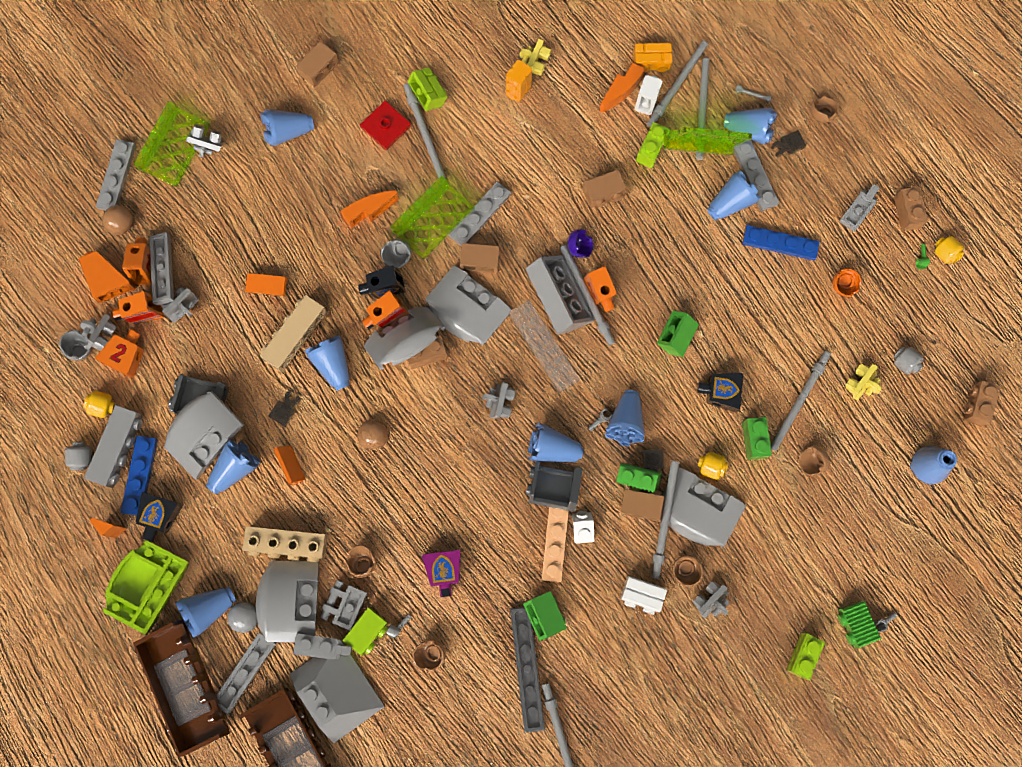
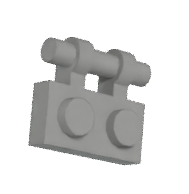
[320,580,368,631]

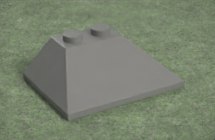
[290,639,385,743]

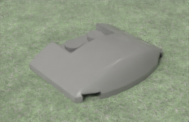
[425,265,512,345]
[364,306,445,370]
[164,391,244,480]
[662,467,746,547]
[256,561,319,643]

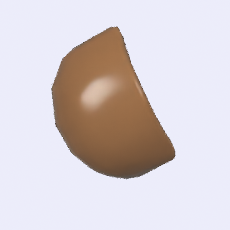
[811,95,839,122]
[102,205,133,235]
[357,420,389,449]
[799,445,830,476]
[346,545,377,578]
[672,555,704,587]
[412,640,446,671]

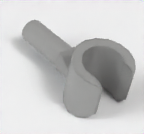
[588,408,612,431]
[874,612,897,632]
[387,614,412,638]

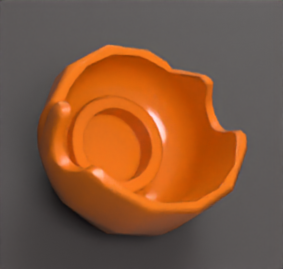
[832,268,862,297]

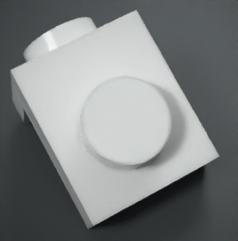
[572,511,594,543]

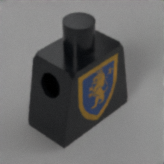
[358,265,406,299]
[697,373,744,412]
[136,492,183,542]

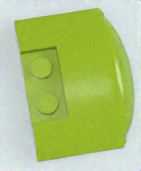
[103,540,189,635]

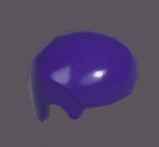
[567,229,593,257]

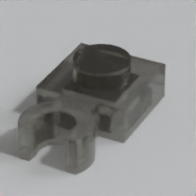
[771,130,807,157]
[268,391,301,427]
[643,449,664,482]

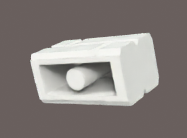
[635,75,663,115]
[620,576,667,615]

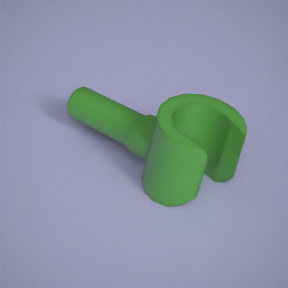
[916,244,930,269]

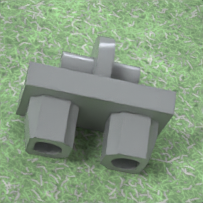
[186,124,224,158]
[161,287,199,323]
[80,314,117,351]
[482,382,516,419]
[693,581,729,619]

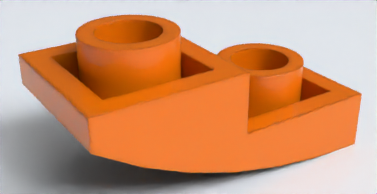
[245,273,287,296]

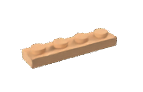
[541,507,568,583]

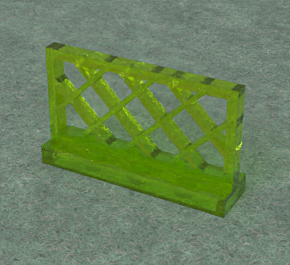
[134,101,210,187]
[664,127,752,155]
[390,176,475,260]

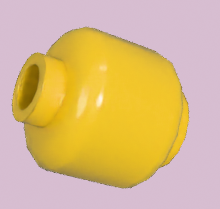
[935,236,964,264]
[83,391,115,418]
[698,452,729,480]

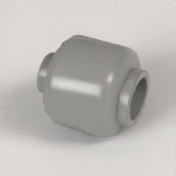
[893,347,924,375]
[65,442,92,470]

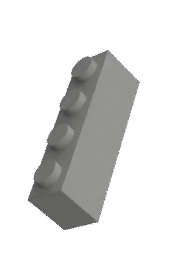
[84,405,143,488]

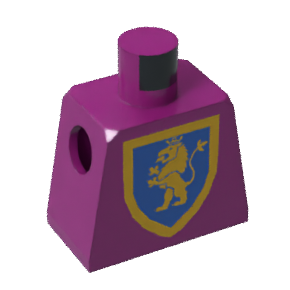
[422,550,461,598]

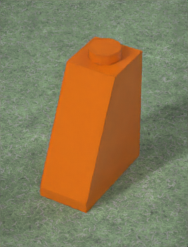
[78,251,135,303]

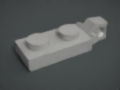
[839,184,880,232]
[293,633,352,660]

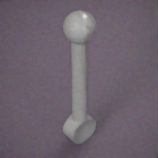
[735,85,772,102]

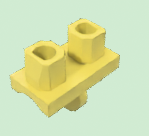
[519,39,551,75]
[846,364,881,401]

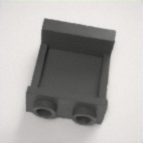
[168,374,229,414]
[526,461,583,512]

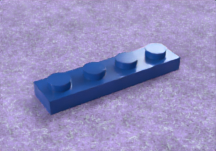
[742,225,820,261]
[120,436,158,515]

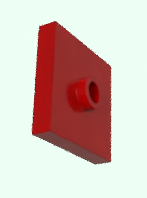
[360,101,411,150]

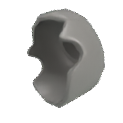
[381,239,412,269]
[59,330,92,361]
[228,602,258,633]

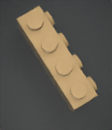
[260,295,327,373]
[242,526,328,562]

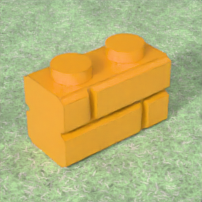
[633,43,672,72]
[506,60,532,101]

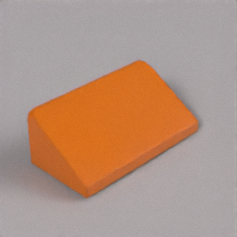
[274,446,305,486]
[90,518,127,538]

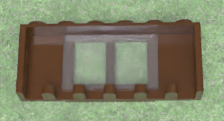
[133,620,230,758]
[240,687,333,767]

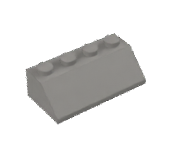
[526,255,595,335]

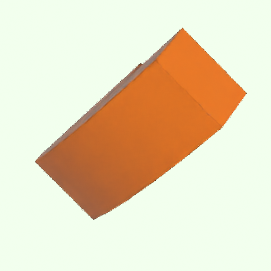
[600,62,645,113]
[340,190,399,228]

